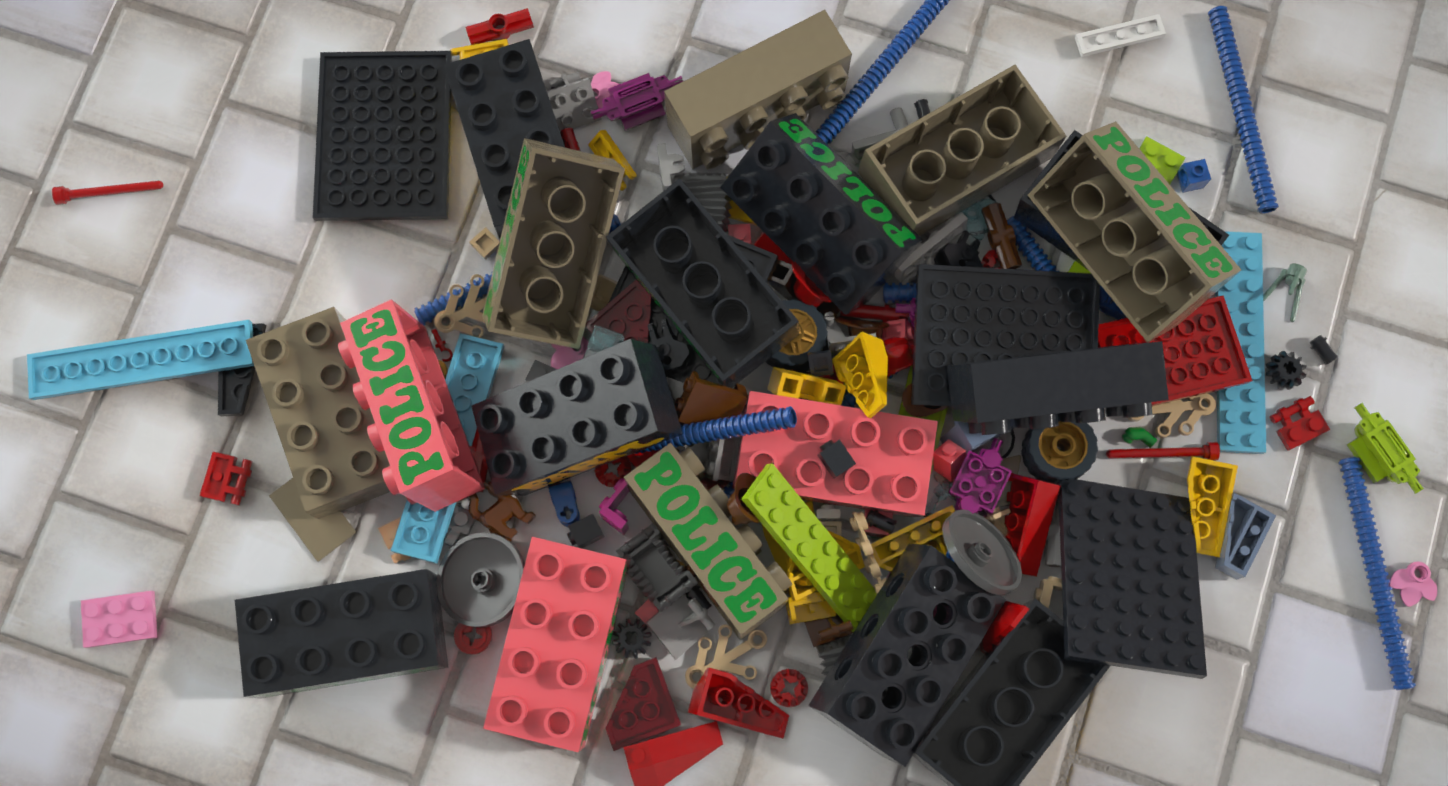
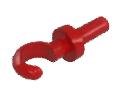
[431,329,453,362]

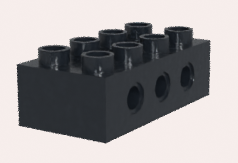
[808,543,1006,767]

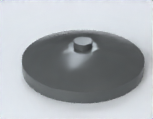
[943,510,1022,595]
[436,532,525,628]

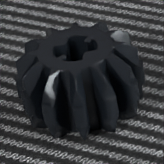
[1266,351,1307,390]
[612,618,652,659]

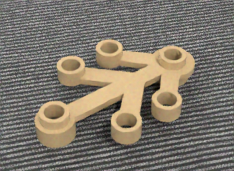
[434,274,486,338]
[1128,393,1216,438]
[849,511,887,594]
[685,624,767,688]

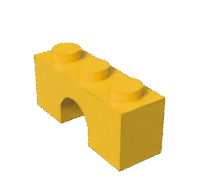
[767,367,846,405]

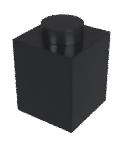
[817,439,856,479]
[567,514,605,548]

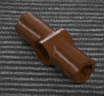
[981,203,1022,269]

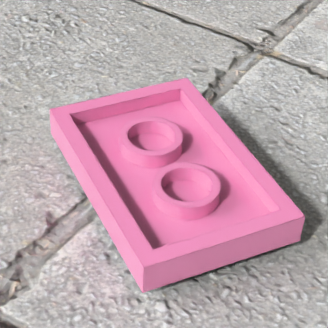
[81,591,158,648]

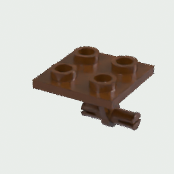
[804,613,854,647]

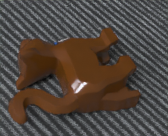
[458,482,536,542]

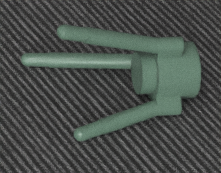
[1263,263,1307,322]

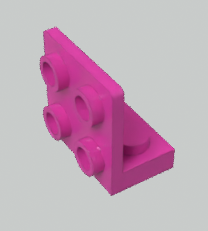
[599,478,629,536]

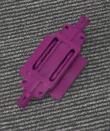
[591,73,683,131]
[949,438,1012,514]

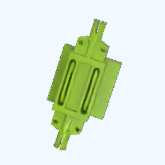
[1347,402,1424,494]

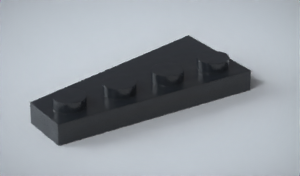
[218,323,267,417]

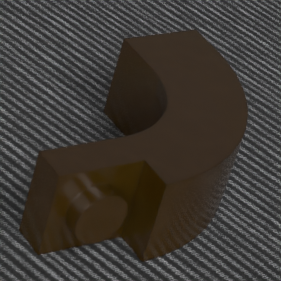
[768,259,840,319]

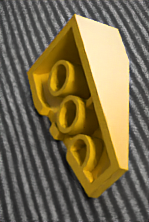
[832,332,888,418]
[1187,456,1238,557]

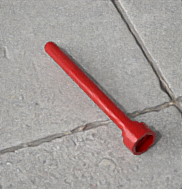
[52,180,164,205]
[1106,442,1220,461]

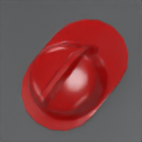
[792,261,832,308]
[883,337,914,377]

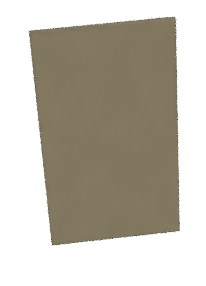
[269,478,357,562]

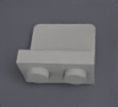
[703,436,741,481]

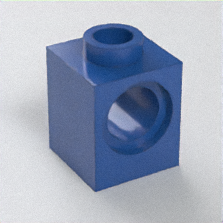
[1177,159,1211,193]

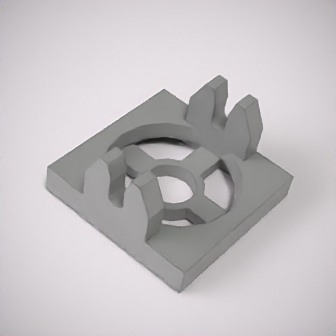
[657,143,685,191]

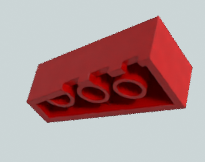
[1004,473,1060,577]

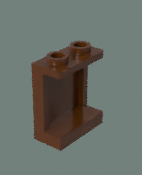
[674,371,749,425]

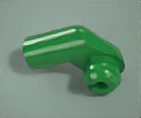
[1122,427,1158,448]

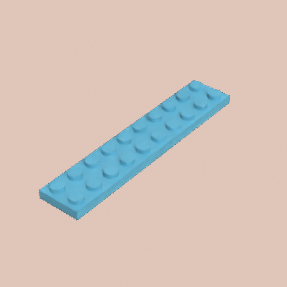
[1215,231,1266,454]
[27,320,254,400]
[391,333,505,564]

